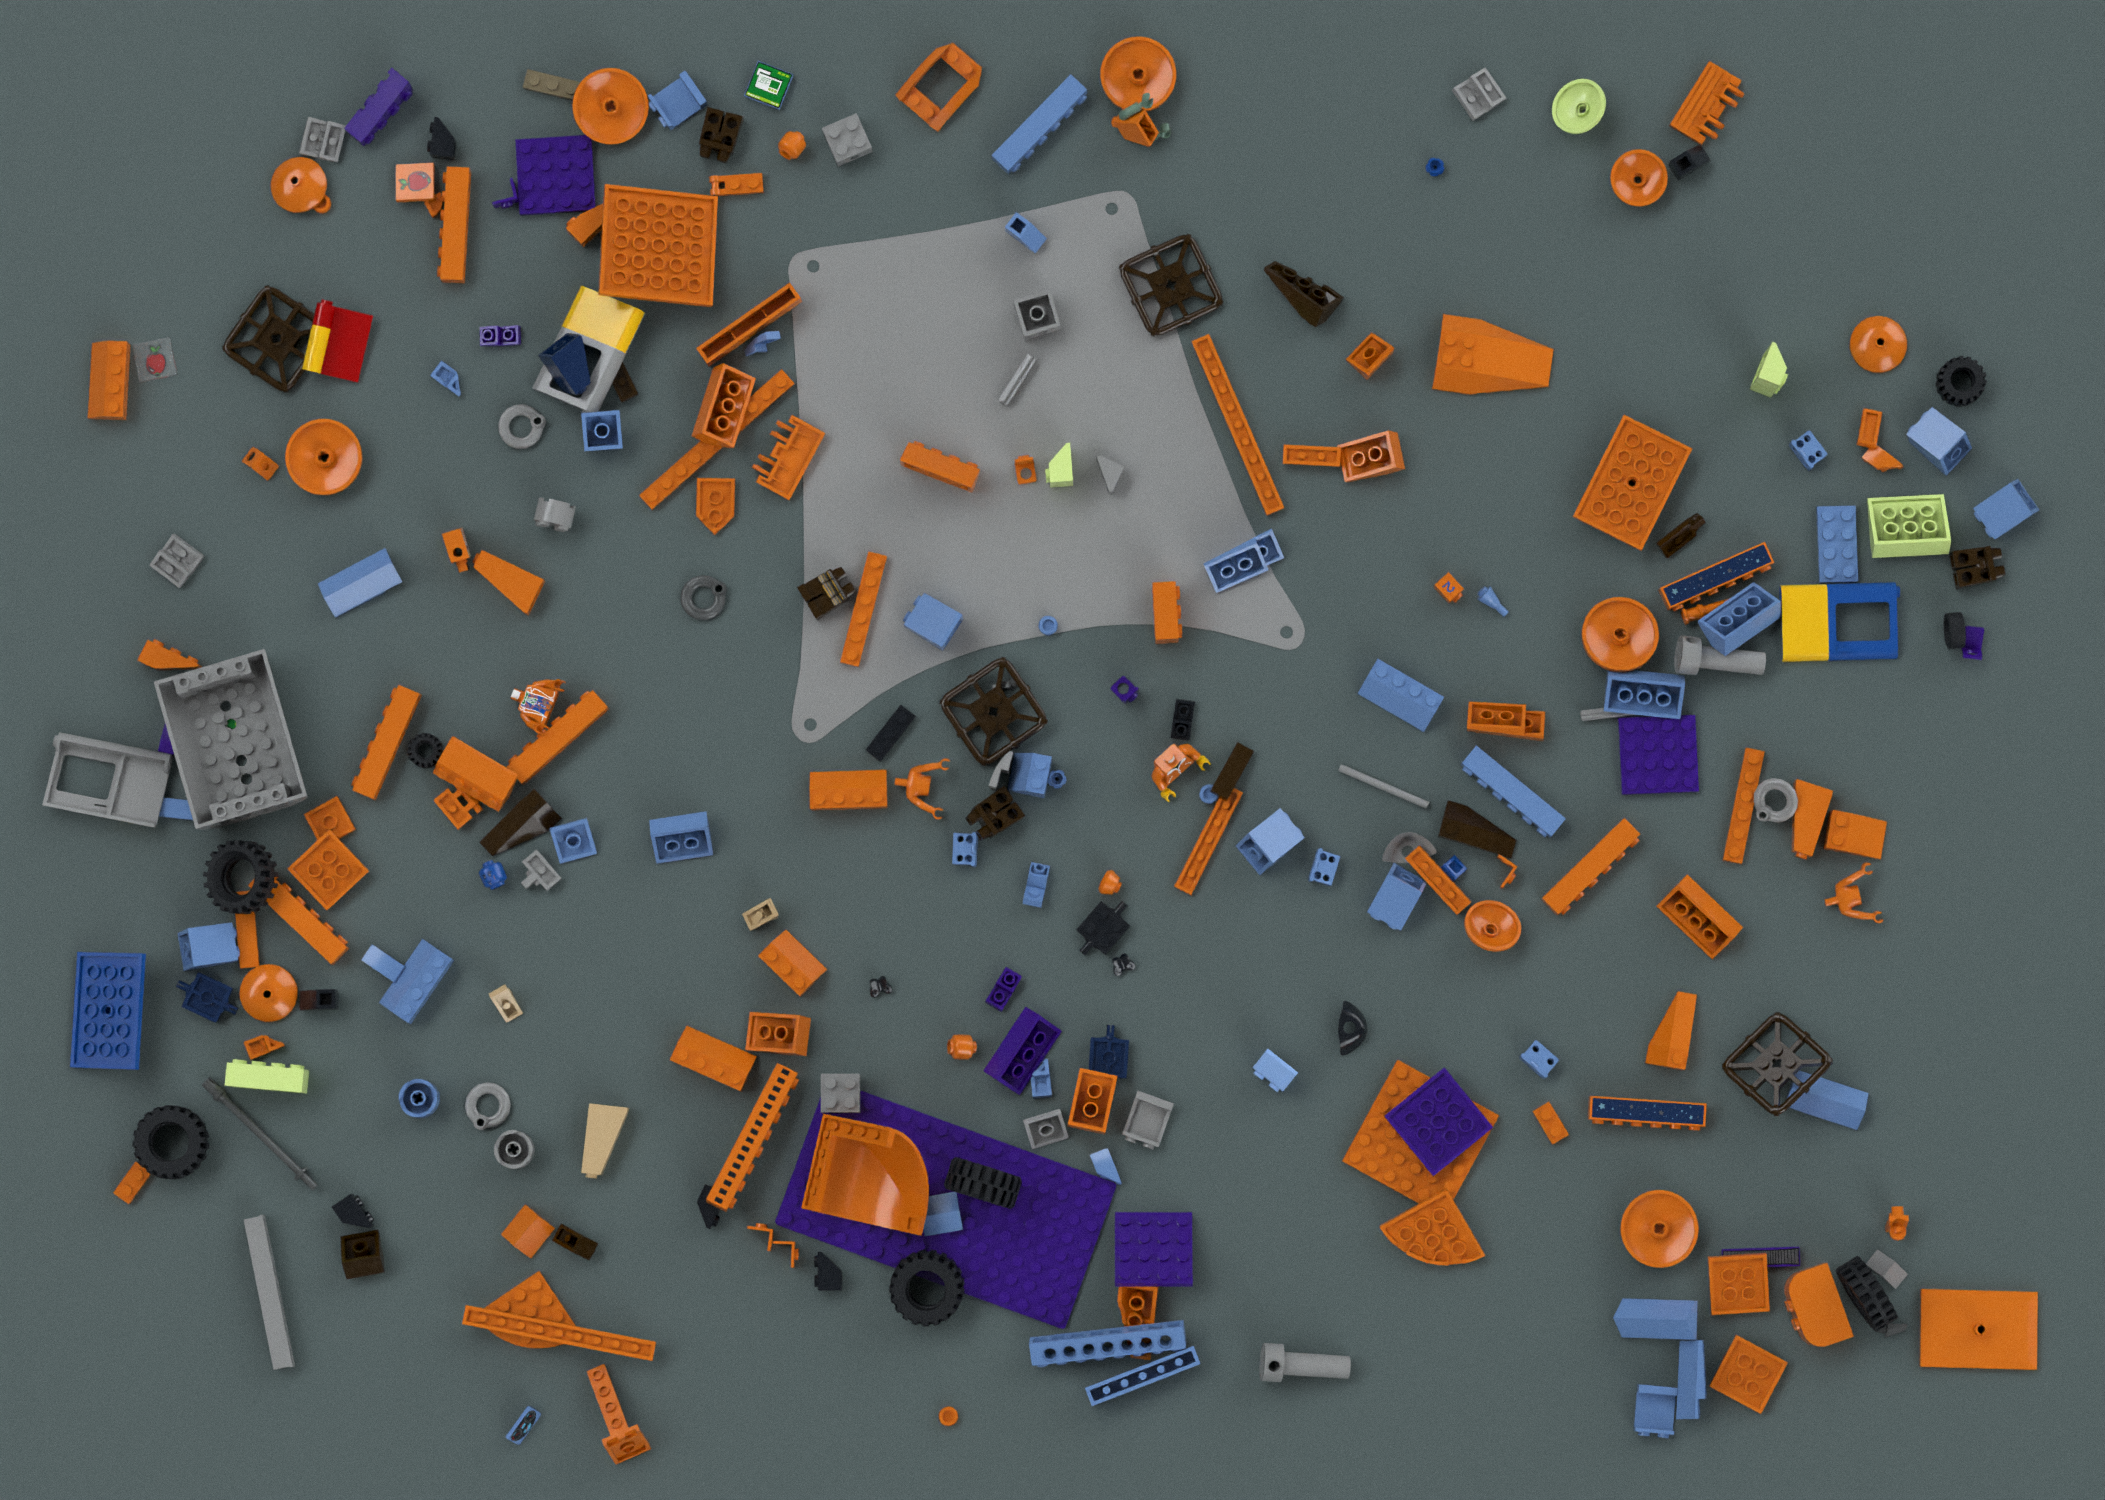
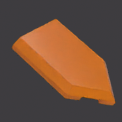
[696,478,735,535]

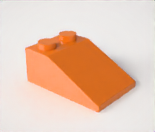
[1337,430,1405,482]
[1823,810,1887,859]
[745,1012,811,1056]
[1067,1068,1118,1135]

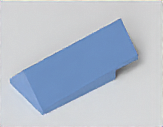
[1204,528,1284,593]
[318,548,402,618]
[1786,1070,1869,1130]
[1613,1298,1697,1340]
[1676,1340,1707,1419]

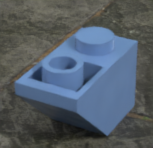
[1005,212,1047,254]

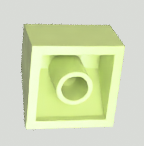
[1045,443,1073,488]

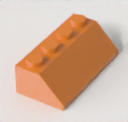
[88,341,131,420]
[692,363,756,448]
[900,441,980,493]
[433,736,518,812]
[809,770,888,811]
[1656,874,1743,959]
[670,1026,757,1092]

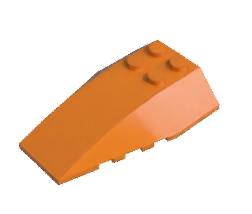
[1432,314,1554,395]

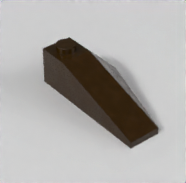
[1264,261,1344,327]
[480,789,562,856]
[1437,800,1516,858]

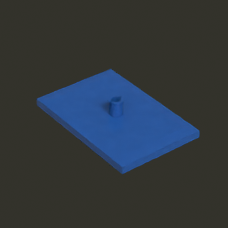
[70,952,146,1070]

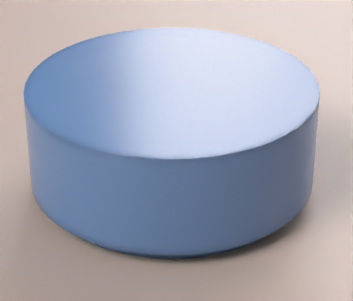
[1039,616,1058,636]
[1199,784,1218,804]

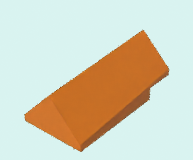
[1467,702,1545,741]

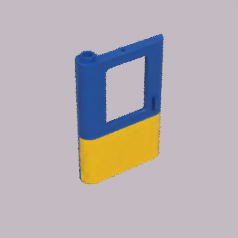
[1779,582,1900,662]

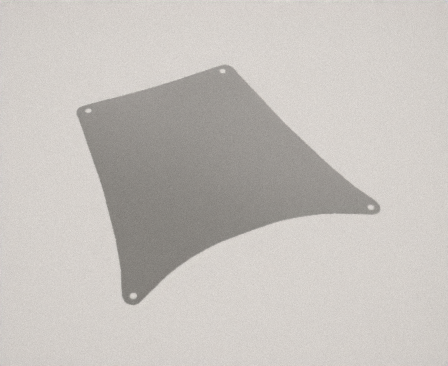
[788,191,1305,743]

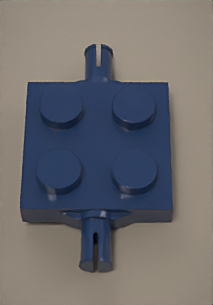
[176,972,239,1023]
[1089,1025,1129,1079]

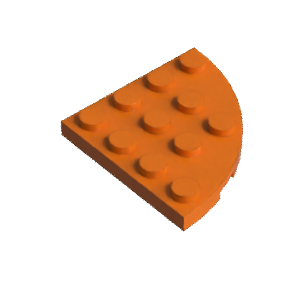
[1379,1188,1485,1266]
[485,1271,576,1348]

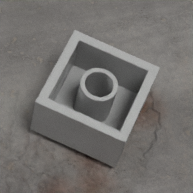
[822,113,873,167]
[1013,290,1061,340]
[821,1074,860,1113]

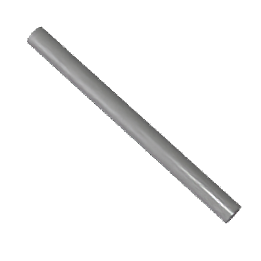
[1338,764,1429,809]

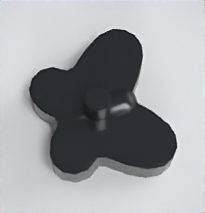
[1112,953,1135,976]
[869,976,892,997]

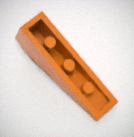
[566,203,603,247]

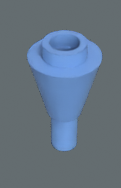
[1477,586,1509,617]

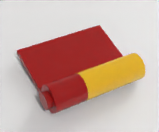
[302,299,373,383]

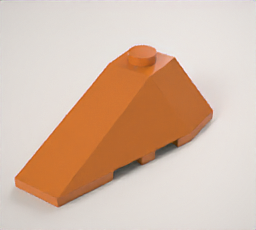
[1645,991,1697,1071]
[1117,1287,1159,1360]

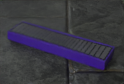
[1721,1247,1800,1267]

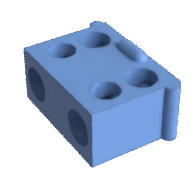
[1789,430,1828,471]
[952,832,978,867]
[1308,848,1340,886]
[1519,1040,1559,1079]

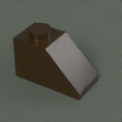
[552,1223,598,1261]

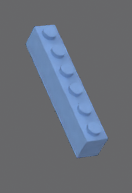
[992,74,1087,174]
[1461,745,1566,838]
[1085,1346,1200,1406]

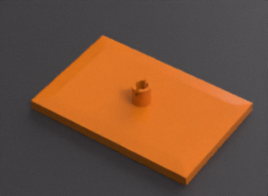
[1573,415,1693,551]
[1920,1289,2038,1370]

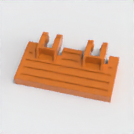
[1669,61,1744,146]
[752,415,825,500]

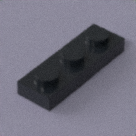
[865,705,916,762]

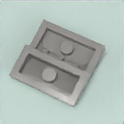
[1452,67,1507,121]
[299,117,346,163]
[149,533,205,588]
[989,751,1013,791]

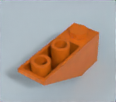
[138,639,202,671]

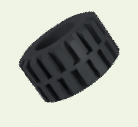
[1936,356,1987,407]

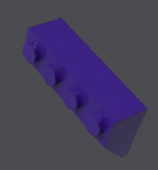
[983,1007,1062,1095]

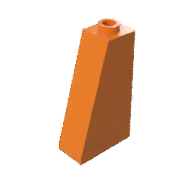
[472,550,545,616]
[1792,779,1833,860]

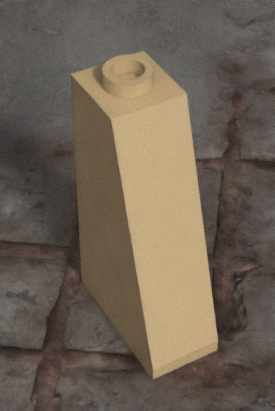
[581,1104,629,1179]

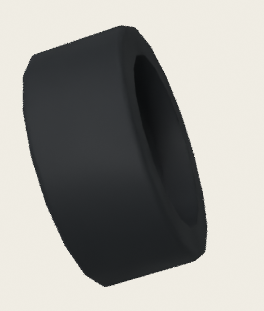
[1943,612,1966,649]

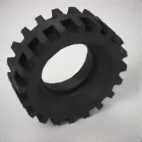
[203,840,279,914]
[1836,1256,1898,1332]

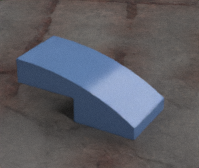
[362,944,406,983]

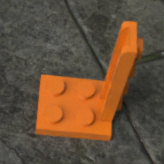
[586,1364,651,1464]

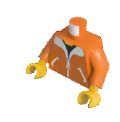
[1151,744,1211,802]

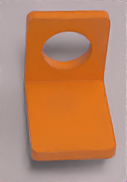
[242,447,279,480]
[1014,455,1037,484]
[1497,854,1518,889]
[747,1223,774,1251]
[772,1241,799,1268]

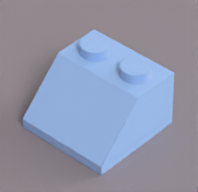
[1253,1049,1298,1092]

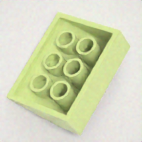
[1867,494,1951,558]

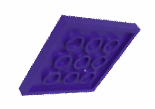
[515,135,596,216]
[1618,715,1699,795]
[1384,1068,1493,1176]
[1115,1212,1193,1287]

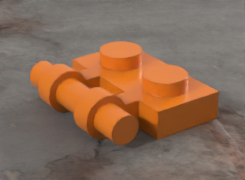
[433,787,483,830]

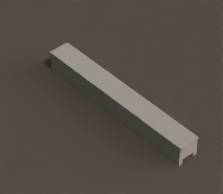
[244,1215,295,1370]

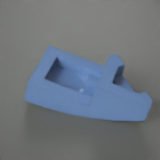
[745,331,781,356]
[430,360,461,397]
[1031,1059,1052,1099]
[1090,1148,1122,1185]

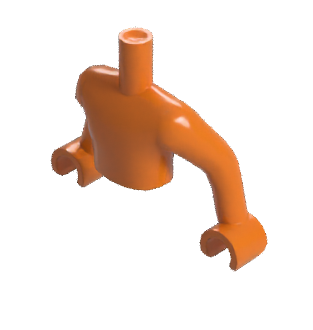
[895,758,950,819]
[1824,862,1883,923]

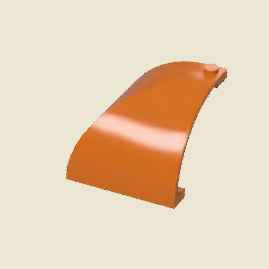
[801,1114,929,1236]

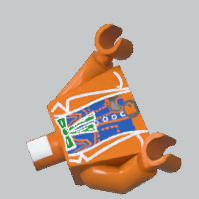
[511,679,566,737]

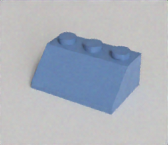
[649,812,713,864]

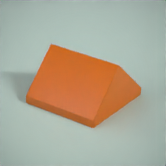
[1346,333,1395,380]
[501,1204,555,1258]

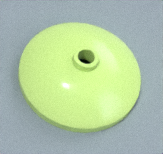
[1552,79,1606,134]

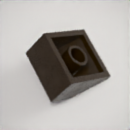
[340,1229,385,1279]

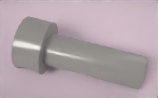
[1674,635,1766,675]
[1259,1343,1351,1382]

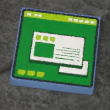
[744,61,794,110]

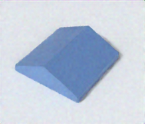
[550,818,597,864]
[924,1192,963,1236]

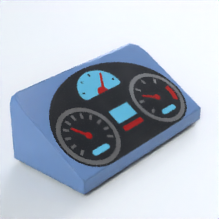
[506,1406,541,1445]

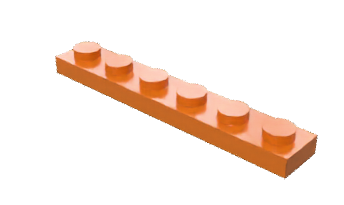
[840,551,887,667]
[1722,748,1765,864]

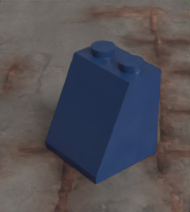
[538,333,591,395]

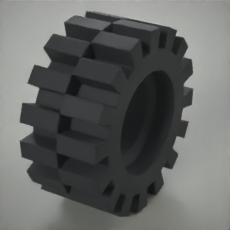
[407,733,443,768]

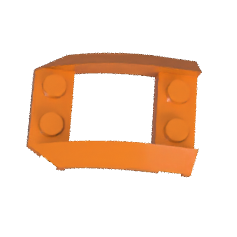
[896,43,982,132]

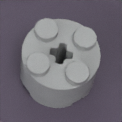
[534,497,576,532]
[494,1130,535,1169]

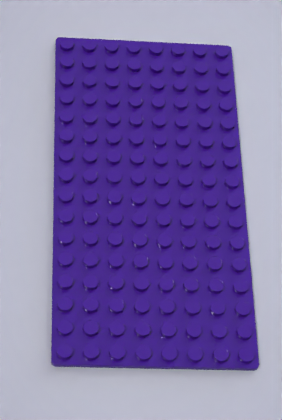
[775,1090,1116,1329]

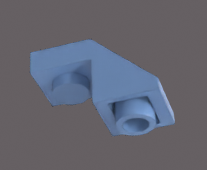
[1022,862,1050,908]

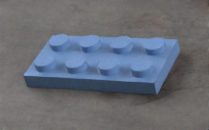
[1816,506,1858,583]

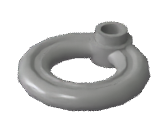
[498,404,546,449]
[1753,778,1798,823]
[465,1082,511,1130]

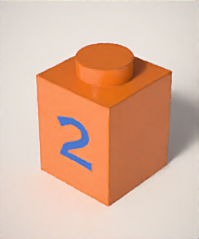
[1433,572,1464,604]

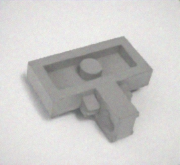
[521,849,562,891]

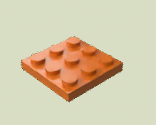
[287,829,369,910]
[1708,1253,1770,1315]
[1709,1335,1788,1414]

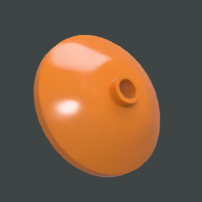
[1610,149,1668,207]
[271,157,327,213]
[1850,316,1907,373]
[1464,900,1521,952]
[240,964,298,1022]

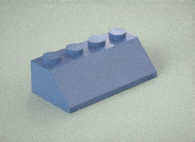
[1698,582,1781,656]
[1358,659,1444,732]
[1604,670,1685,719]
[379,939,454,1024]

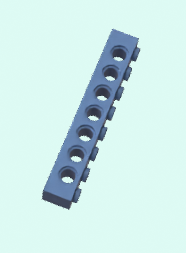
[1029,1320,1187,1367]

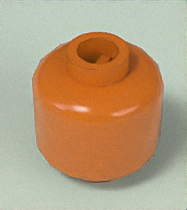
[778,131,806,160]
[947,1034,977,1060]

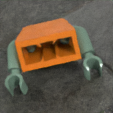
[1111,93,1171,147]

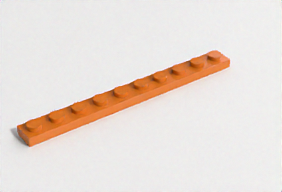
[1191,334,1284,516]
[639,369,795,510]
[462,1305,656,1361]

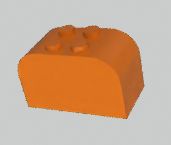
[1784,1263,1854,1347]

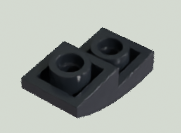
[1170,698,1195,741]

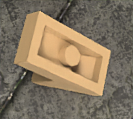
[742,898,779,931]
[489,985,523,1023]

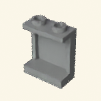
[1122,1091,1174,1150]

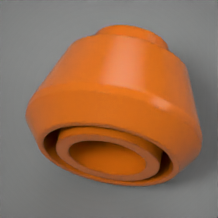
[1098,870,1122,895]

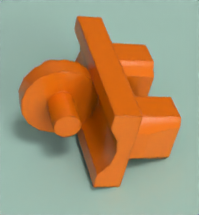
[1885,1206,1909,1241]

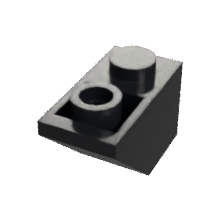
[427,117,457,160]
[1668,144,1711,181]
[299,989,339,1011]
[697,1184,720,1229]
[332,1194,374,1228]
[814,1252,842,1291]

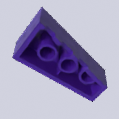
[344,67,413,147]

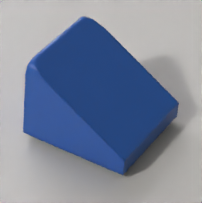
[1441,855,1467,882]

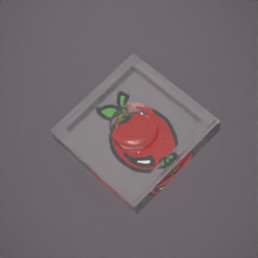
[132,337,178,383]

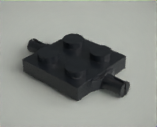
[1076,901,1131,955]

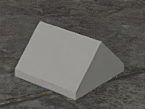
[1023,1109,1069,1149]

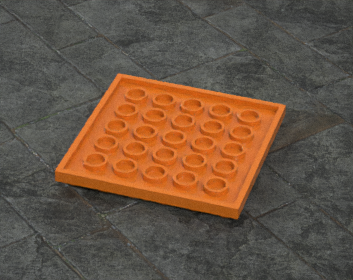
[598,184,718,307]
[1342,1060,1499,1204]

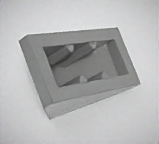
[1096,455,1125,495]
[1866,1249,1908,1289]

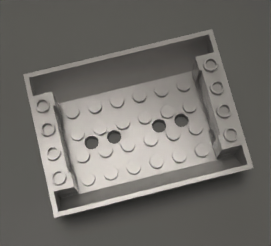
[154,649,308,830]

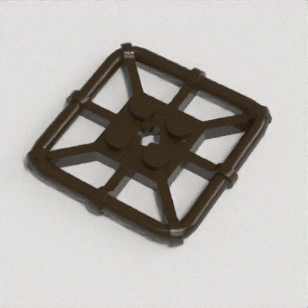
[1118,233,1224,337]
[222,285,314,393]
[939,657,1048,767]
[1722,1012,1833,1117]

